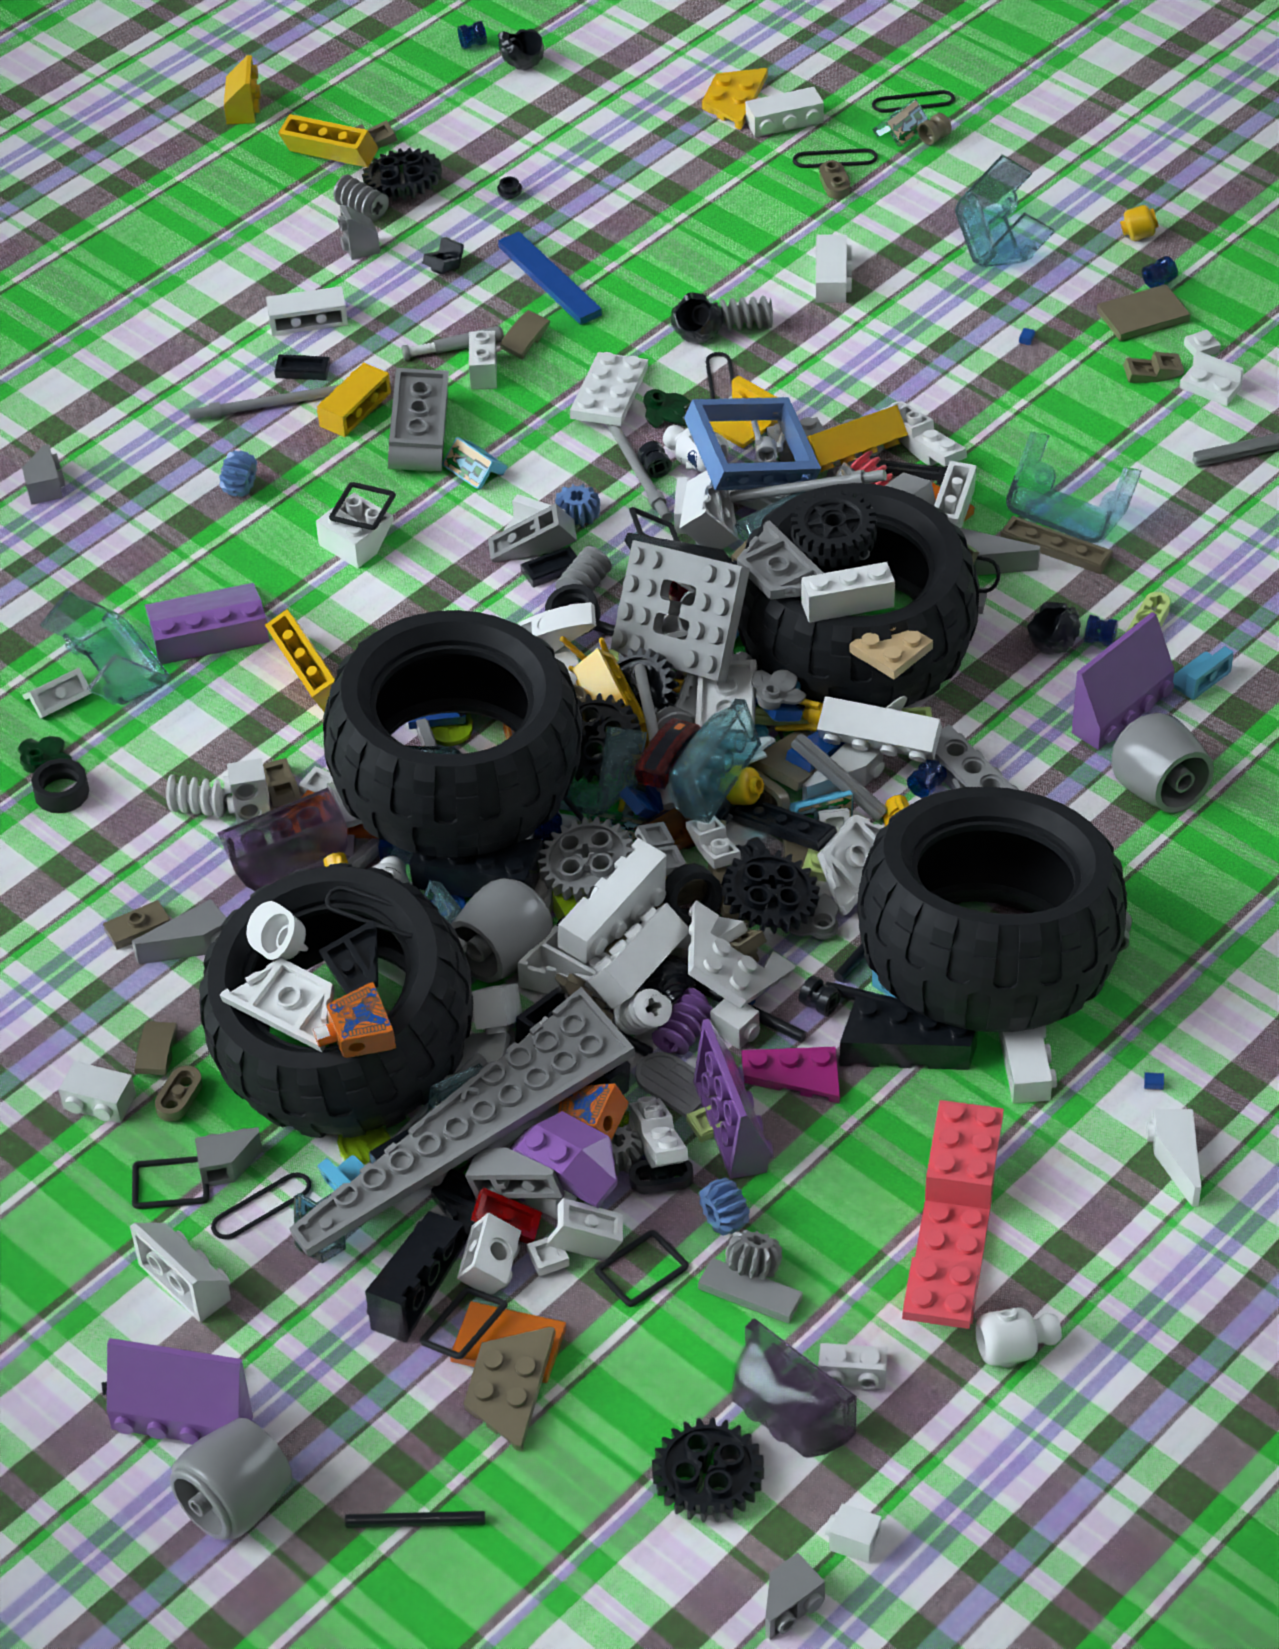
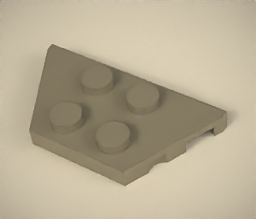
[463,1327,556,1452]

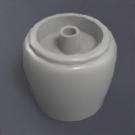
[1111,713,1214,813]
[451,878,553,983]
[170,1418,292,1540]

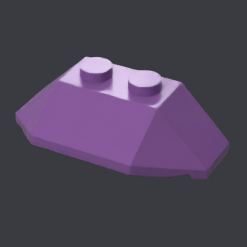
[509,1111,618,1208]

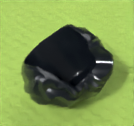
[498,29,544,71]
[671,292,723,343]
[1027,602,1081,654]
[637,958,699,1004]

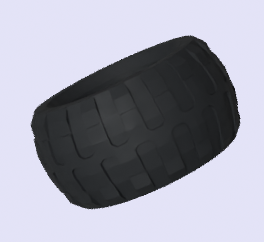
[738,483,979,708]
[323,610,582,857]
[857,787,1127,1032]
[199,863,473,1138]

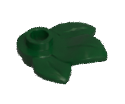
[643,389,691,428]
[18,736,72,773]

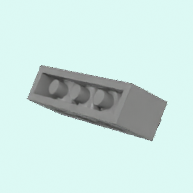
[924,724,1019,790]

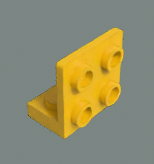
[710,375,778,448]

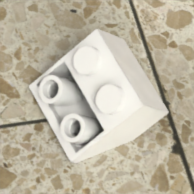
[316,493,394,568]

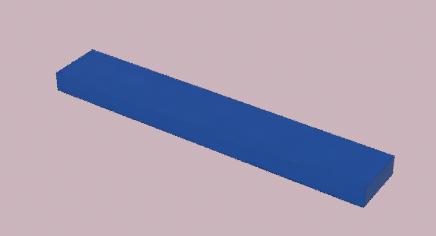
[498,231,602,325]

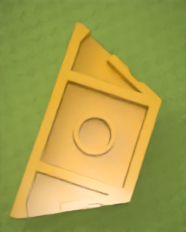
[702,68,768,129]

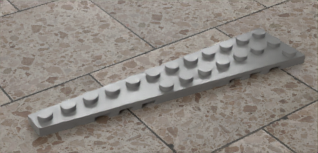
[289,987,635,1257]

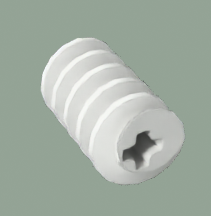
[166,774,231,817]
[614,989,672,1035]

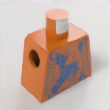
[313,982,396,1058]
[558,1083,629,1141]

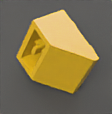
[224,55,261,124]

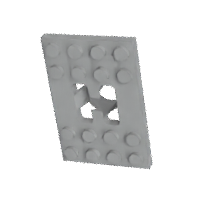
[611,540,750,682]

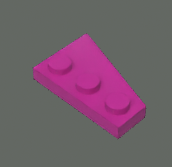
[741,1046,840,1104]

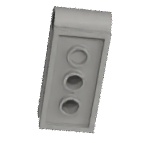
[388,368,449,472]

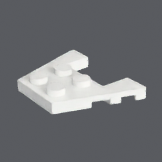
[688,900,796,1009]

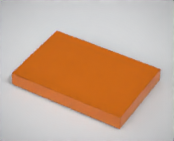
[450,1301,567,1383]

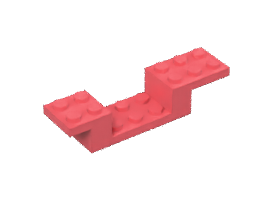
[902,1100,1004,1329]

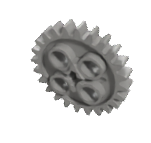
[538,817,634,903]

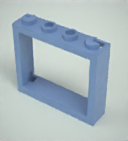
[684,397,821,491]

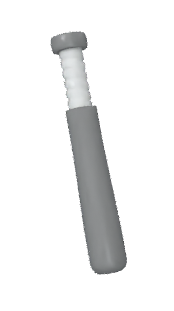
[402,326,504,361]

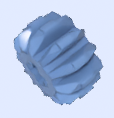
[219,450,257,497]
[555,483,600,528]
[699,1177,750,1236]

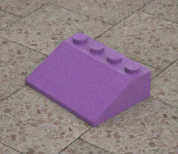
[145,583,270,665]
[1072,612,1174,750]
[693,1019,773,1179]
[107,1338,253,1445]

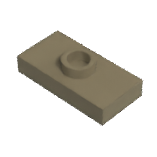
[103,900,170,950]

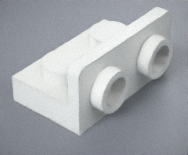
[1180,351,1244,406]
[818,1343,888,1390]

